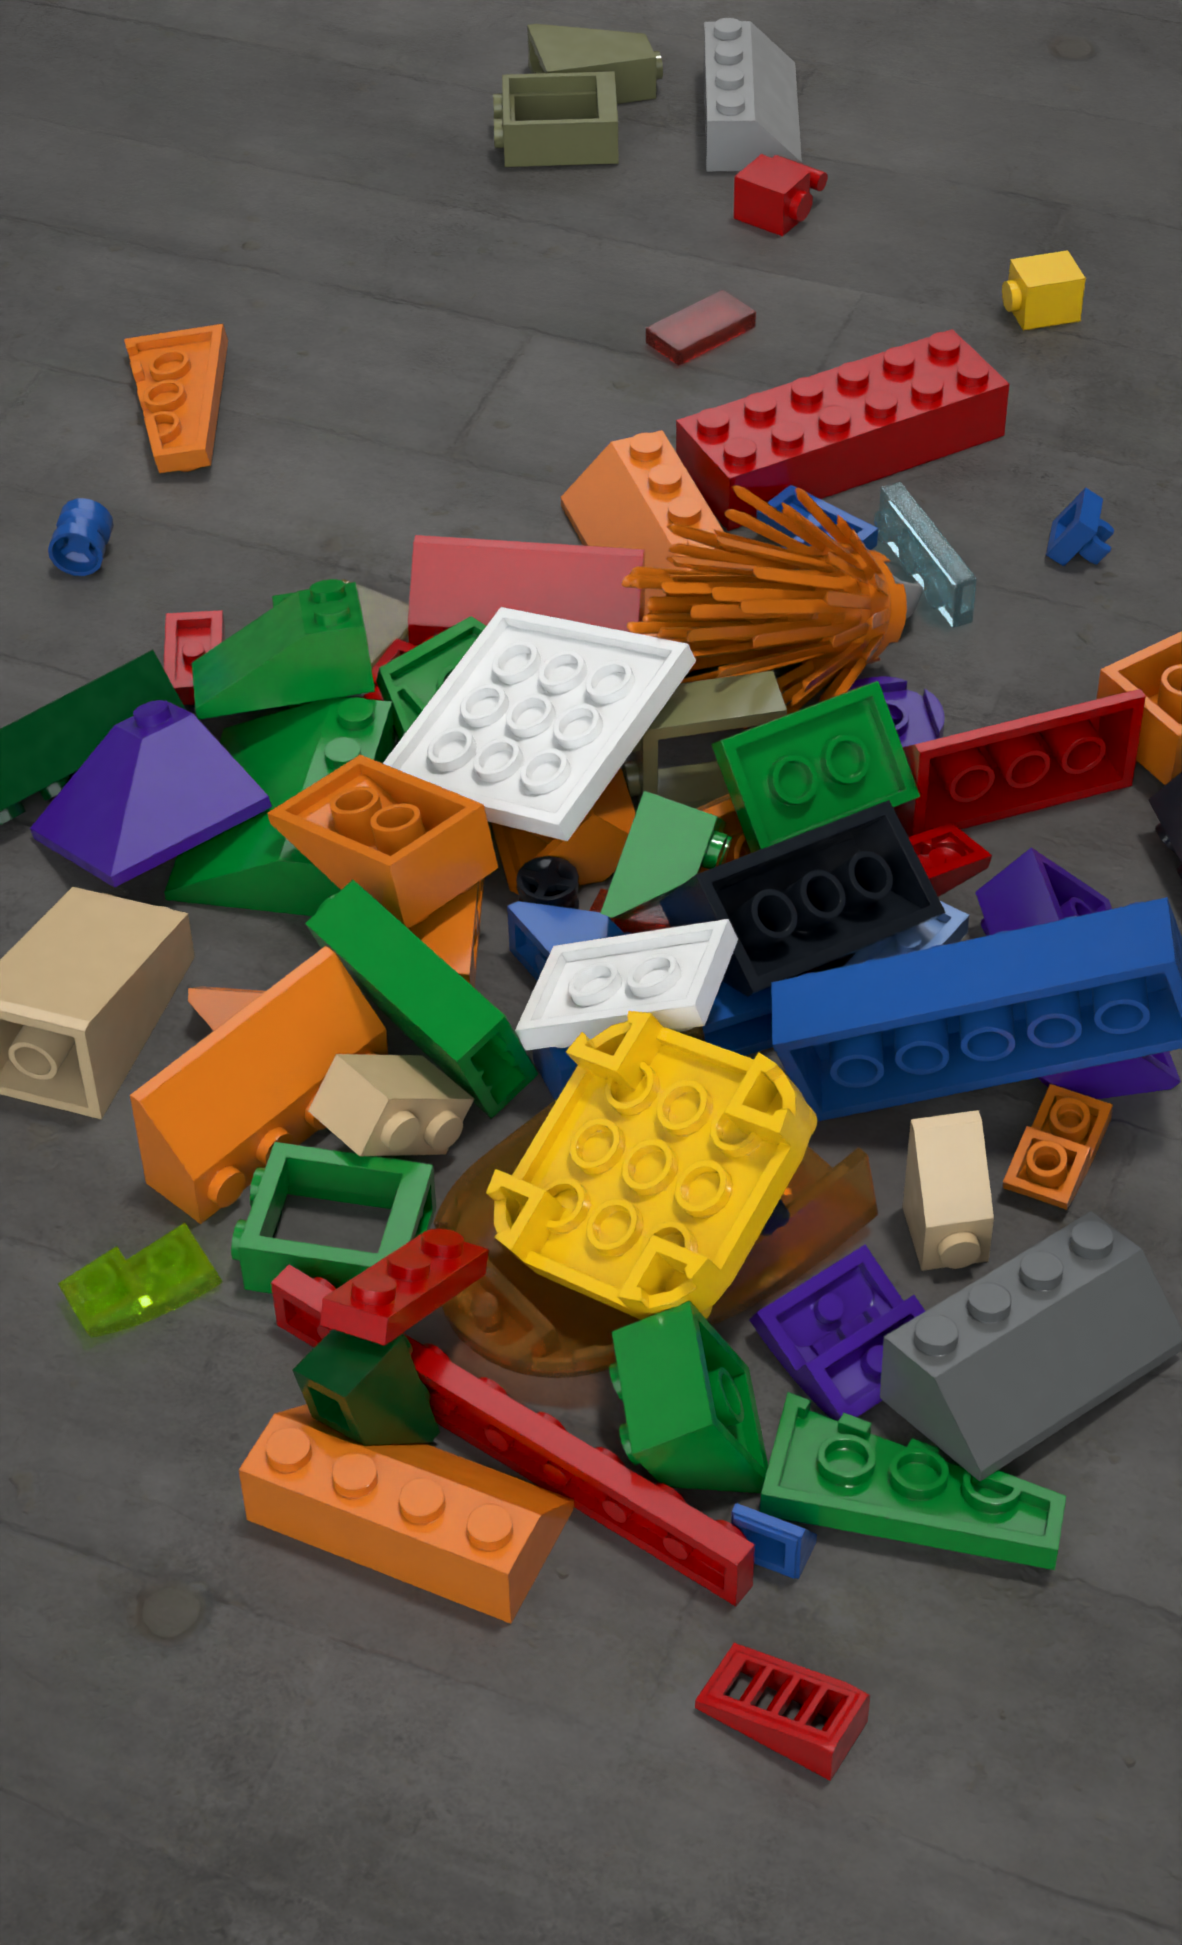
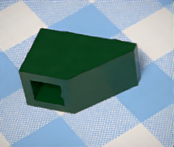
[292,1329,440,1446]

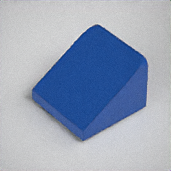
[731,1503,817,1579]

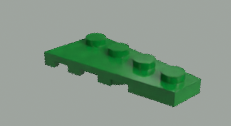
[759,1392,1066,1570]

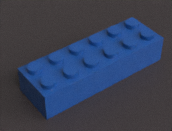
[771,897,1182,1122]

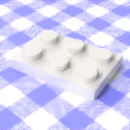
[515,919,738,1050]

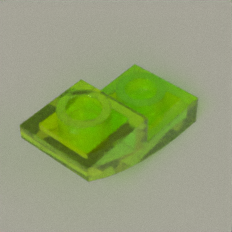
[57,1223,223,1338]

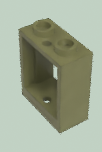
[493,71,619,167]
[622,670,787,809]

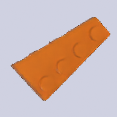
[124,324,228,473]

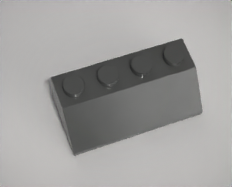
[880,1211,1182,1481]

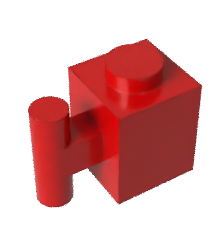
[734,154,828,237]

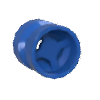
[48,498,114,576]

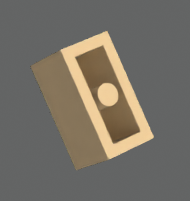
[308,1054,474,1156]

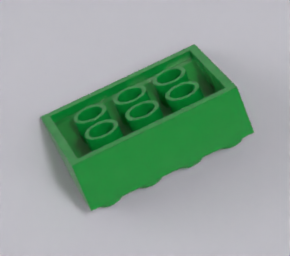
[164,697,395,916]

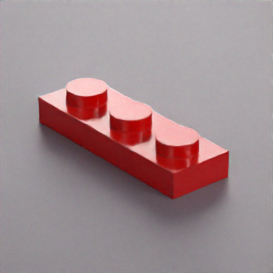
[320,1229,489,1346]

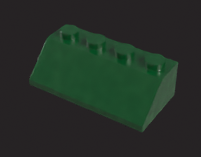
[0,649,186,825]

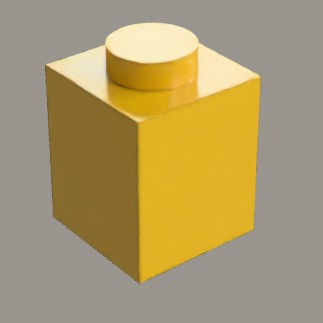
[1002,250,1086,330]

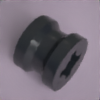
[516,856,579,909]

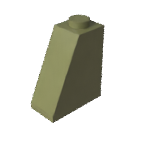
[527,24,663,104]

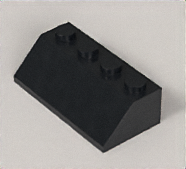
[659,800,946,997]

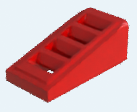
[695,1643,870,1781]

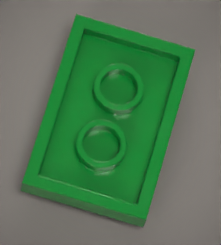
[711,681,920,853]

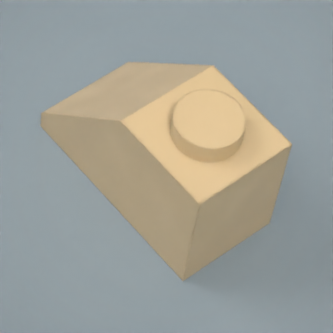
[903,1110,994,1271]

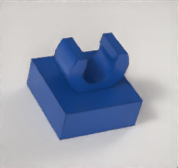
[1046,487,1114,566]

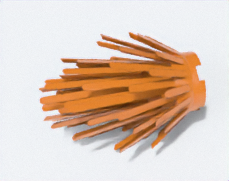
[621,485,907,729]

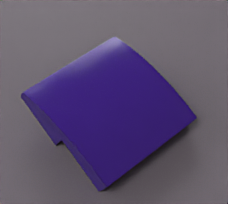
[749,1244,925,1421]

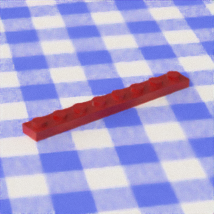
[271,1265,755,1607]

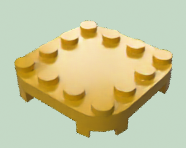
[486,1011,817,1320]

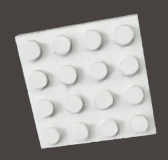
[383,607,696,841]

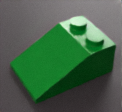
[192,579,375,719]

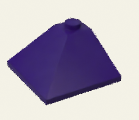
[30,700,272,888]

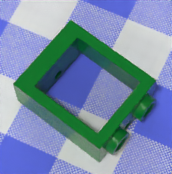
[231,1142,437,1294]

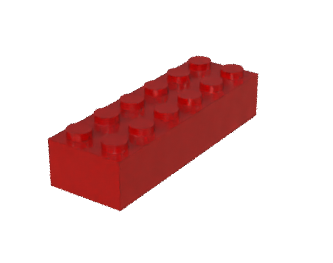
[676,329,1010,531]

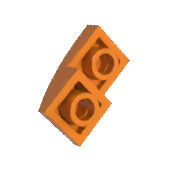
[1003,1084,1113,1210]

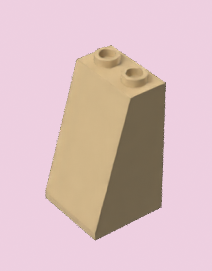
[0,887,195,1120]

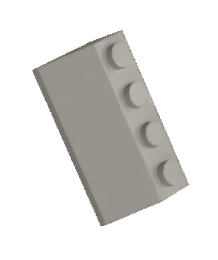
[704,18,802,172]

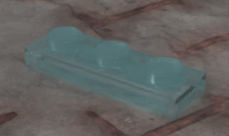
[874,482,977,628]

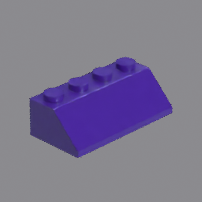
[975,847,1181,1099]

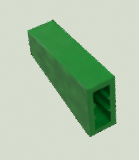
[305,880,538,1119]

